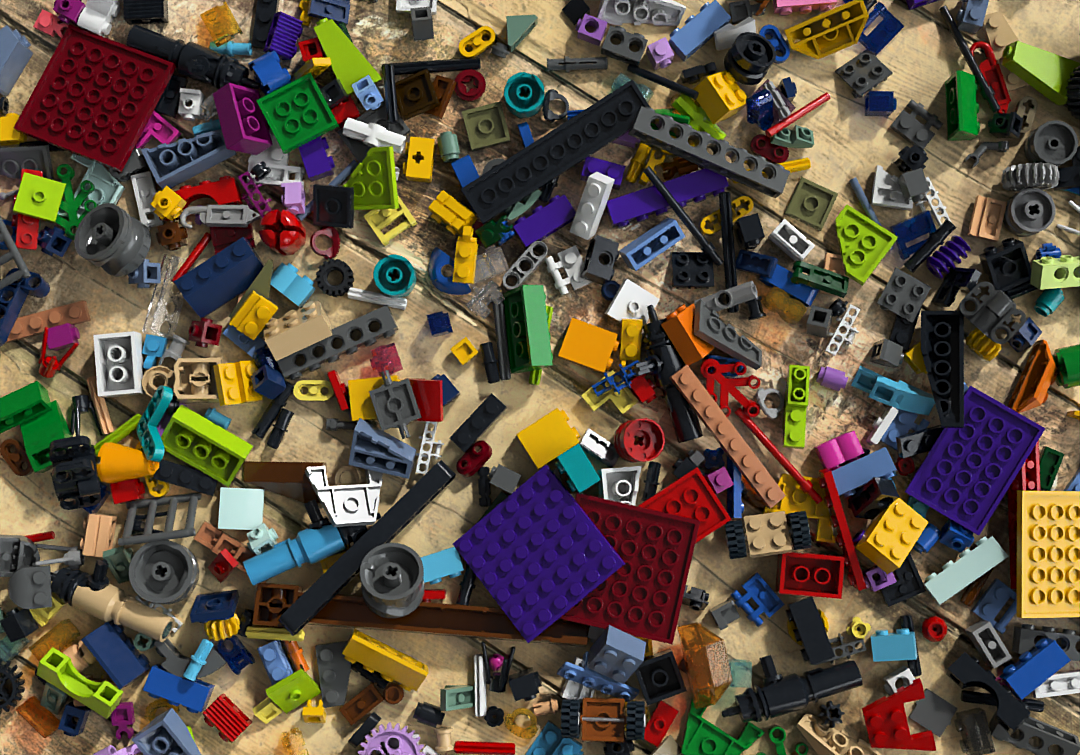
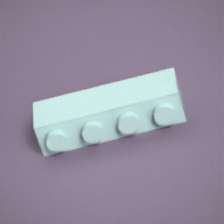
[924,536,1008,606]

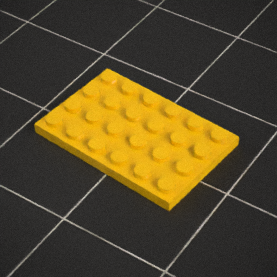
[1016,490,1080,618]

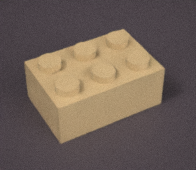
[264,300,332,361]

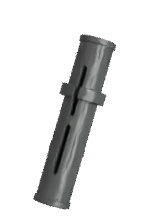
[547,56,608,73]

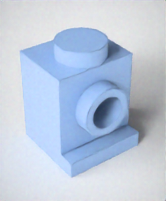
[352,75,384,111]

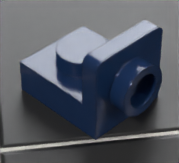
[1005,317,1042,352]

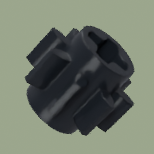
[817,701,845,728]

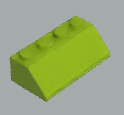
[161,404,253,487]

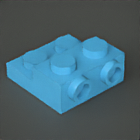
[525,720,583,755]

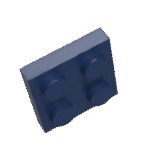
[190,590,239,623]

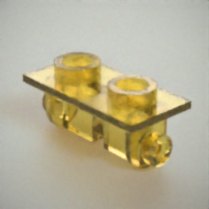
[281,727,309,755]

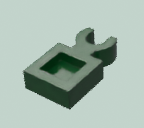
[475,215,513,248]

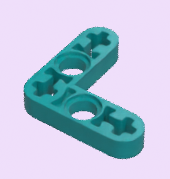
[137,385,173,462]

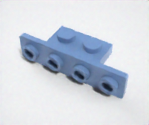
[557,651,639,702]

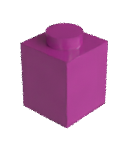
[47,323,80,351]
[704,466,734,494]

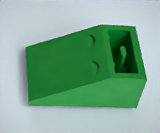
[20,400,72,473]

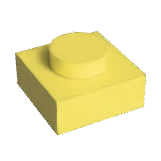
[252,697,282,724]

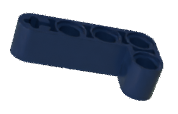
[0,268,50,347]

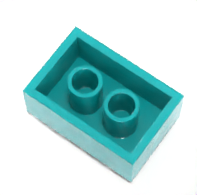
[555,444,601,493]

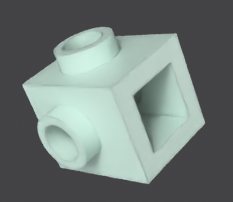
[247,523,279,555]

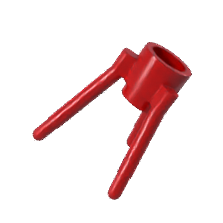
[38,327,78,378]

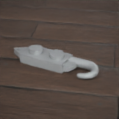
[179,205,261,229]

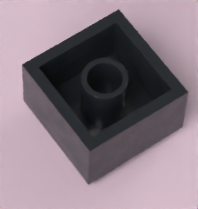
[635,648,687,706]

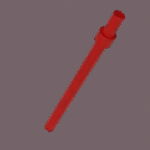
[734,408,824,505]

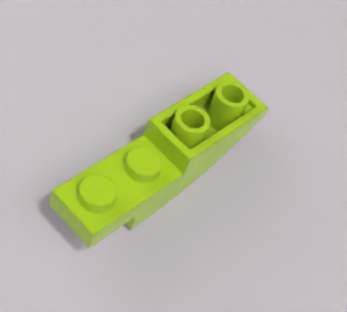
[782,365,810,449]

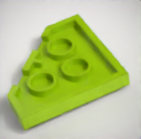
[343,146,399,210]
[834,205,898,286]

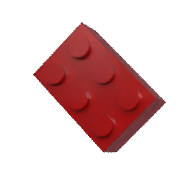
[775,551,845,599]

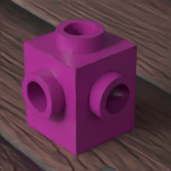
[53,0,86,26]

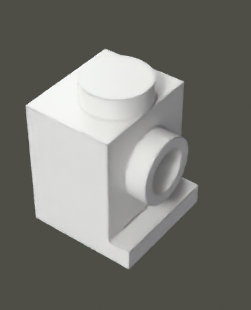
[178,88,205,121]

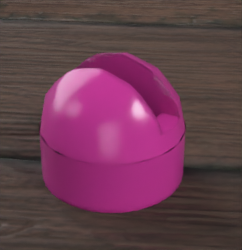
[489,653,505,672]

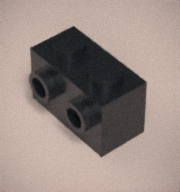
[508,667,542,702]

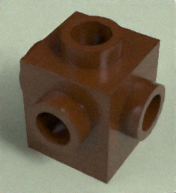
[156,220,188,251]

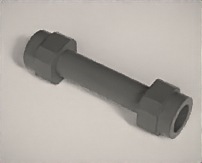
[326,418,377,431]

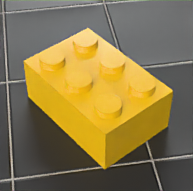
[855,498,929,574]

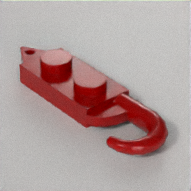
[970,41,1011,113]

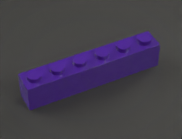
[605,168,729,229]

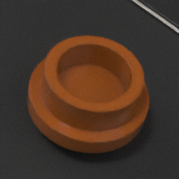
[383,683,404,704]

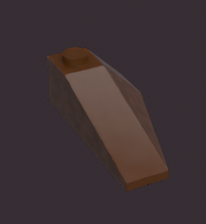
[244,461,326,504]

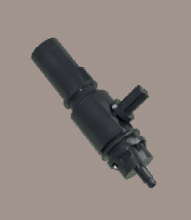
[126,25,260,89]
[632,305,703,443]
[721,655,863,723]

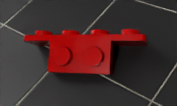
[11,169,43,250]

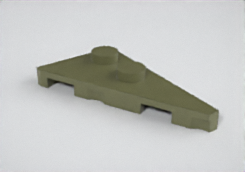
[229,259,273,339]

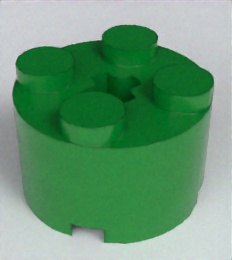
[1052,344,1080,389]

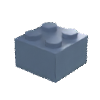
[587,625,646,684]

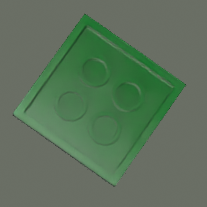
[256,72,339,154]

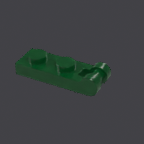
[790,261,849,298]

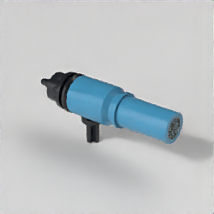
[243,499,381,586]

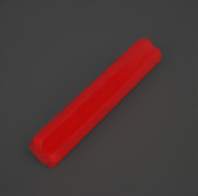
[454,741,515,755]

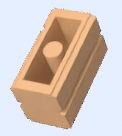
[80,513,117,557]

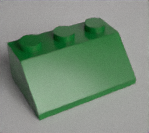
[945,70,980,141]

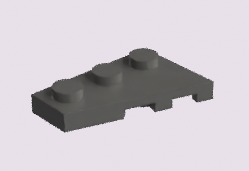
[315,640,352,708]

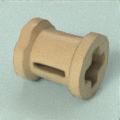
[434,727,454,752]

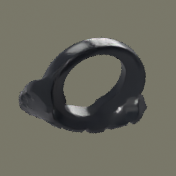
[542,89,569,123]

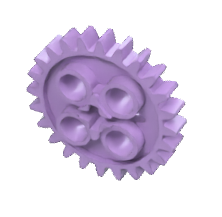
[358,722,426,755]

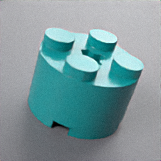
[504,72,545,119]
[373,255,417,298]

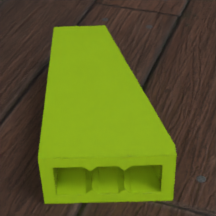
[313,18,382,96]
[1002,41,1080,106]

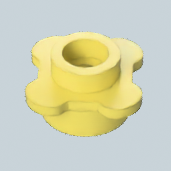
[846,617,871,640]

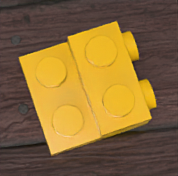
[213,360,263,406]

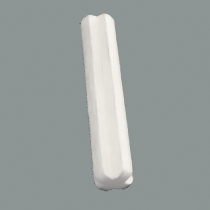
[348,287,407,310]
[473,654,487,717]

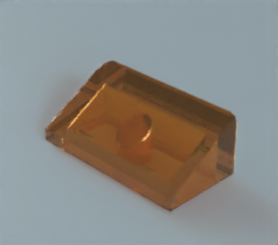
[16,696,60,738]

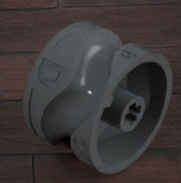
[74,203,151,277]
[129,540,200,604]
[360,543,425,618]

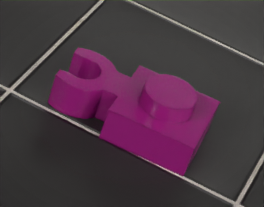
[111,702,135,739]

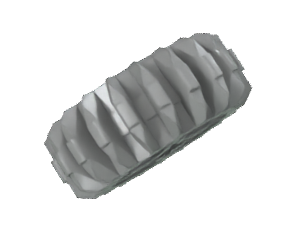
[1002,162,1059,192]

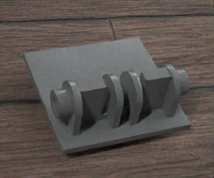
[835,49,893,98]
[877,268,931,323]

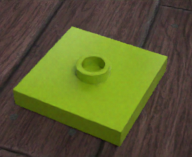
[13,172,66,223]
[265,669,321,714]

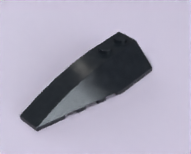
[921,311,964,428]

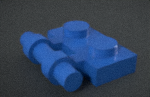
[731,572,785,627]

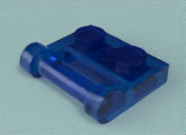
[858,2,904,56]
[890,210,936,260]

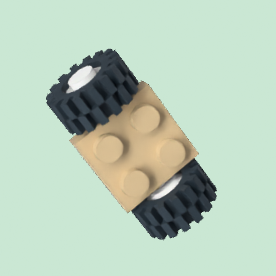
[725,511,812,559]

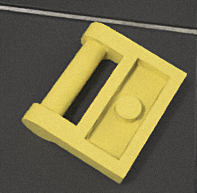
[364,196,418,247]

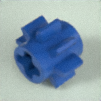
[1035,243,1061,260]

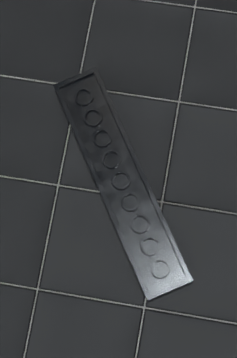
[461,80,651,224]

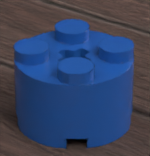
[248,51,291,96]

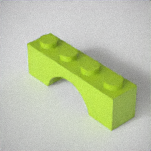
[36,647,123,719]

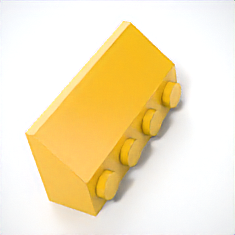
[342,628,429,692]

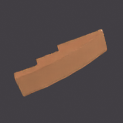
[193,520,268,583]

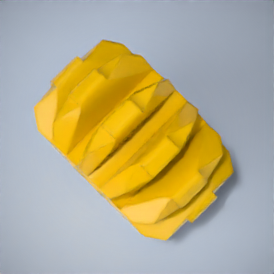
[965,327,1001,361]
[204,613,240,641]

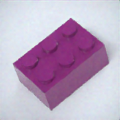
[213,83,273,155]

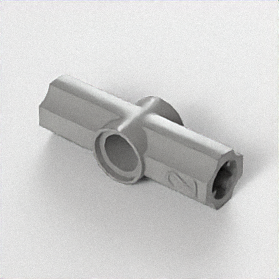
[694,281,758,312]

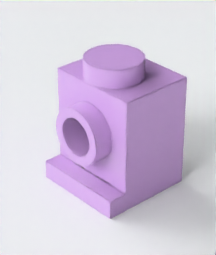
[281,182,306,215]

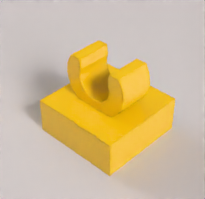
[302,700,326,723]

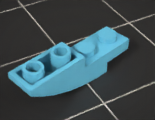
[851,366,935,416]

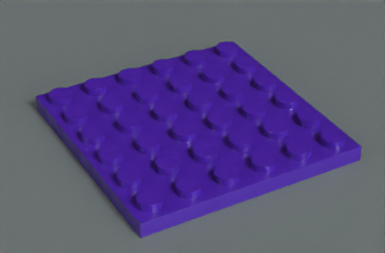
[453,465,625,643]

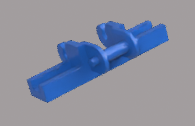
[592,360,639,397]

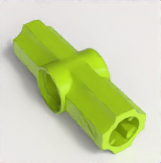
[671,94,726,140]

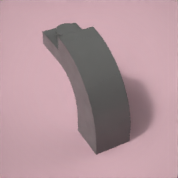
[154,638,230,678]

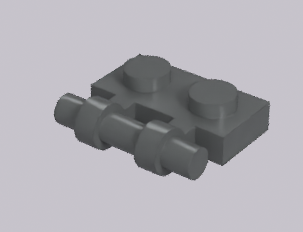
[890,99,943,149]

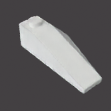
[597,0,686,26]

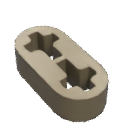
[1015,96,1038,135]

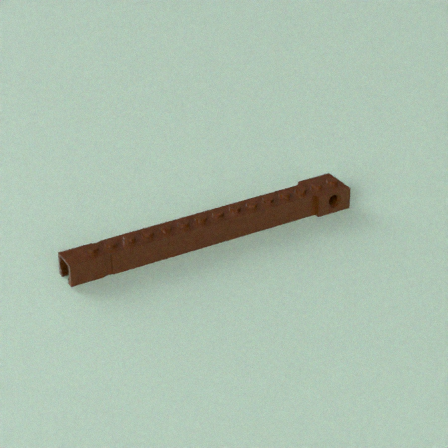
[252,583,588,647]

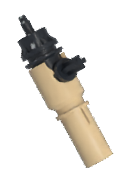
[51,559,175,642]

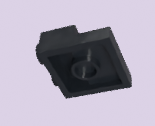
[979,238,1032,292]

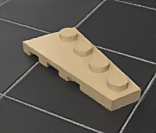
[982,11,1030,92]

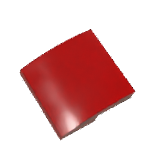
[405,378,443,422]

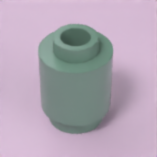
[437,131,460,163]

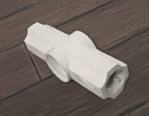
[342,118,406,154]

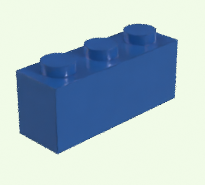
[999,638,1071,700]
[143,664,215,713]

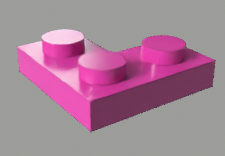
[135,111,181,149]

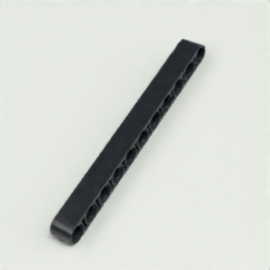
[278,460,456,636]

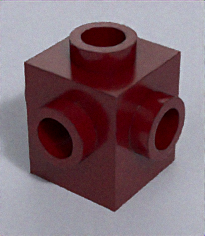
[188,318,222,348]

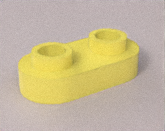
[293,380,335,401]

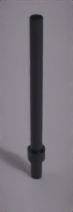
[939,5,1001,113]
[643,166,723,267]

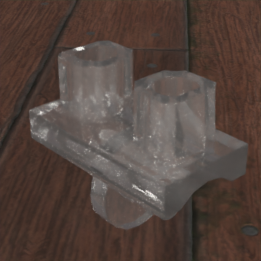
[466,280,505,319]

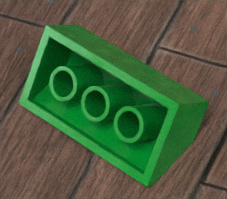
[502,285,553,374]

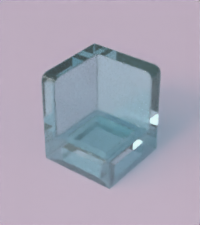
[0,635,30,662]
[728,659,752,688]

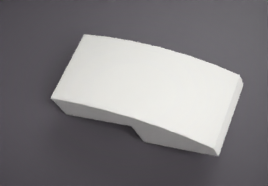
[714,16,756,51]

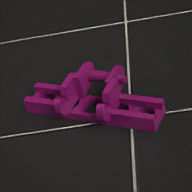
[238,171,271,218]

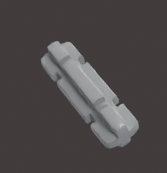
[763,81,791,119]

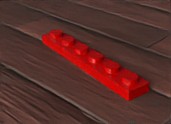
[818,468,866,591]

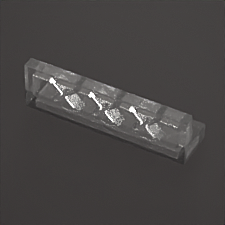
[142,254,195,340]

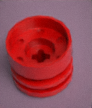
[613,418,665,463]

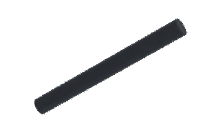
[627,64,699,99]

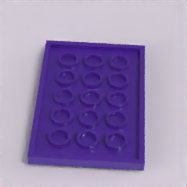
[904,386,1046,536]

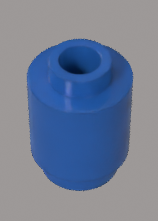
[913,523,941,554]

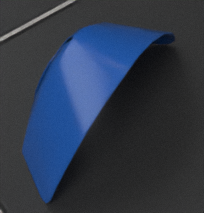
[428,247,471,295]

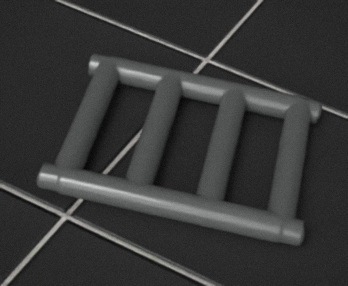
[0,216,31,290]
[118,492,202,546]

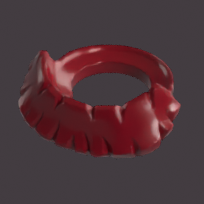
[310,226,340,260]

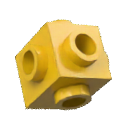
[151,185,187,221]

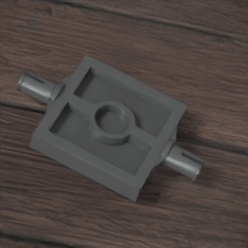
[369,370,422,439]

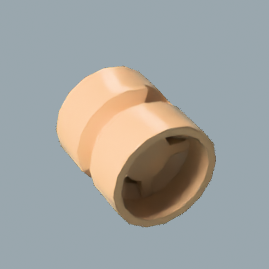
[63,640,97,672]

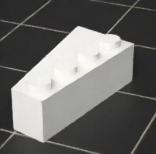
[597,466,642,506]

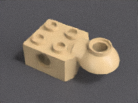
[142,358,222,403]

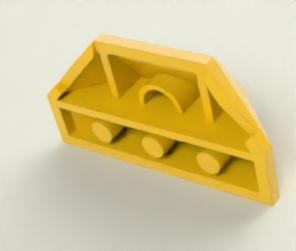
[784,0,869,59]

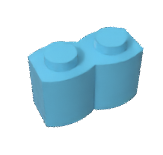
[271,263,316,308]

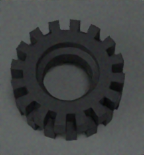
[316,259,354,297]

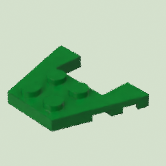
[680,688,765,755]

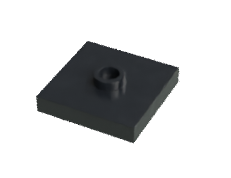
[313,184,354,229]

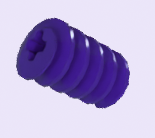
[926,235,971,280]

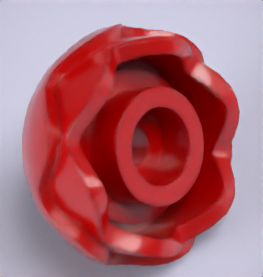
[922,616,947,642]

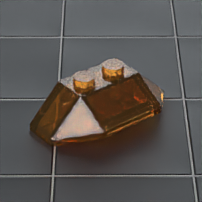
[677,622,733,709]

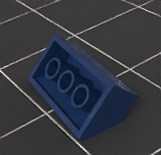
[174,237,265,318]

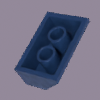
[81,620,151,689]

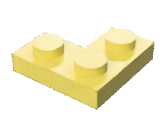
[581,370,638,414]

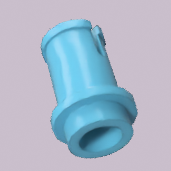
[204,408,232,430]

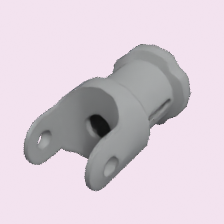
[159,334,190,371]

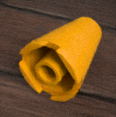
[97,442,159,483]

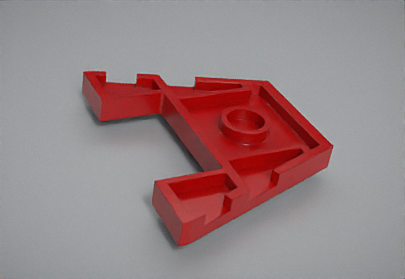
[862,678,936,751]

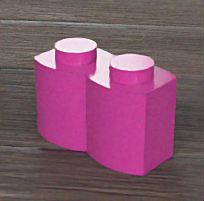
[814,431,864,471]

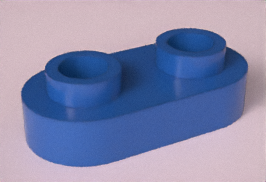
[759,25,790,64]

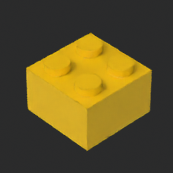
[693,70,750,124]

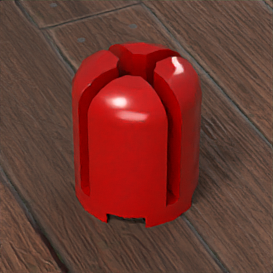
[259,209,307,256]

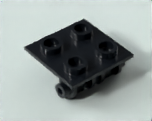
[672,252,714,289]

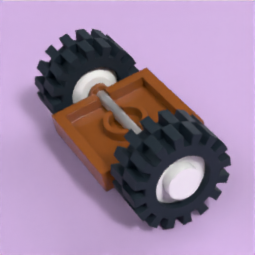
[561,698,646,743]

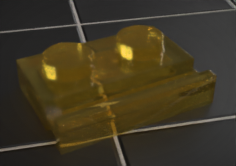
[200,1,243,47]

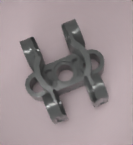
[959,281,1026,344]

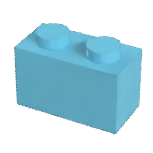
[420,547,465,585]
[871,628,918,662]

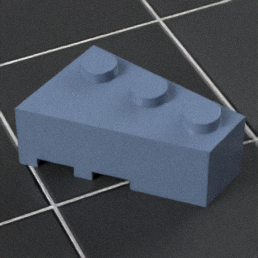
[348,418,416,479]

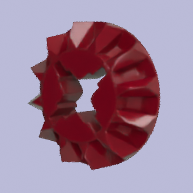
[454,69,486,102]

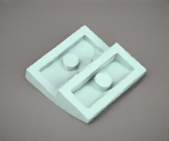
[218,487,265,530]

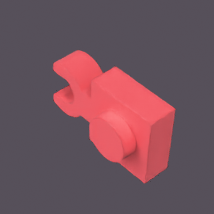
[33,9,69,39]

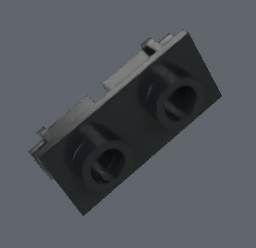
[682,585,709,611]

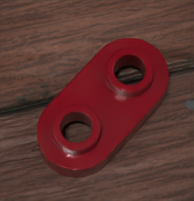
[750,134,789,164]
[456,441,492,477]

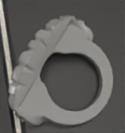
[756,388,784,419]

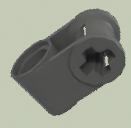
[109,148,150,182]

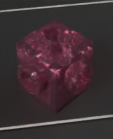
[370,343,403,377]

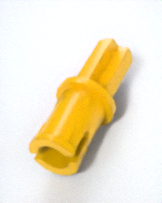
[625,143,651,183]

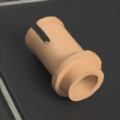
[533,698,560,717]

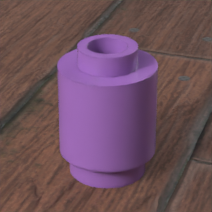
[816,366,848,391]

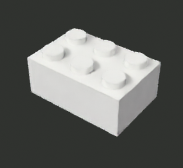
[93,331,146,398]

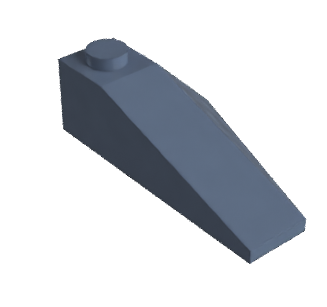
[131,707,201,755]

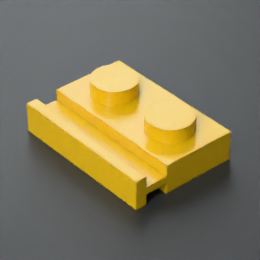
[229,290,278,340]

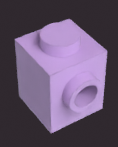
[646,37,675,70]

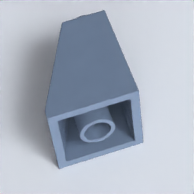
[0,25,33,97]

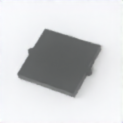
[909,688,958,737]

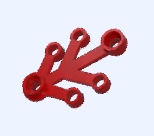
[700,359,760,417]

